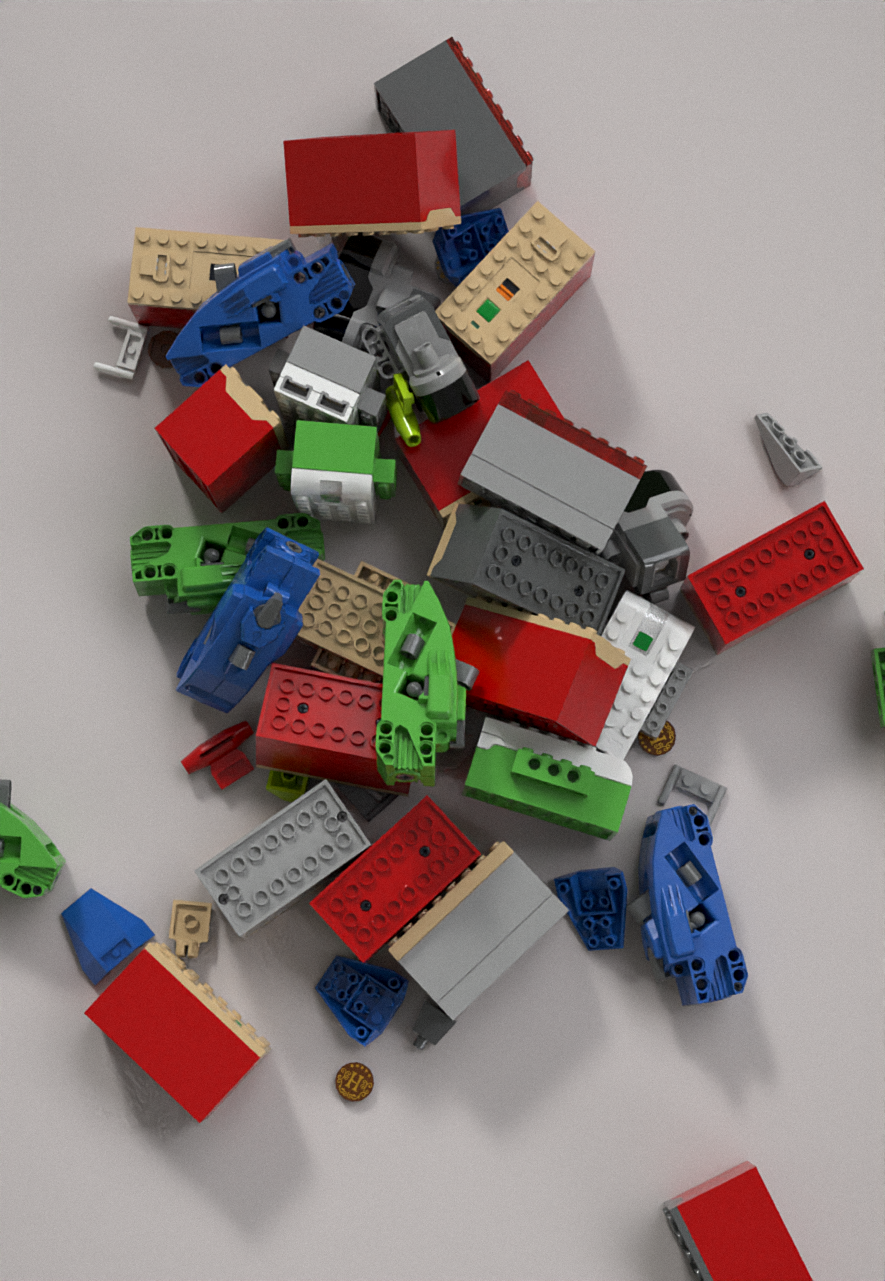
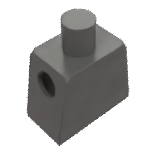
[413,1001,456,1050]

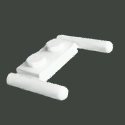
[93,316,149,380]

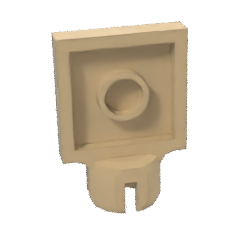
[169,900,212,958]

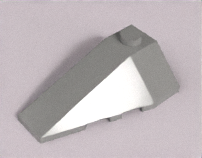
[754,413,822,487]

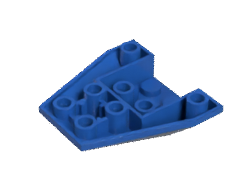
[432,208,509,288]
[554,867,627,951]
[61,888,155,986]
[315,955,409,1047]

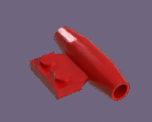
[180,720,254,790]

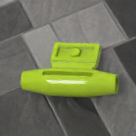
[385,373,421,447]

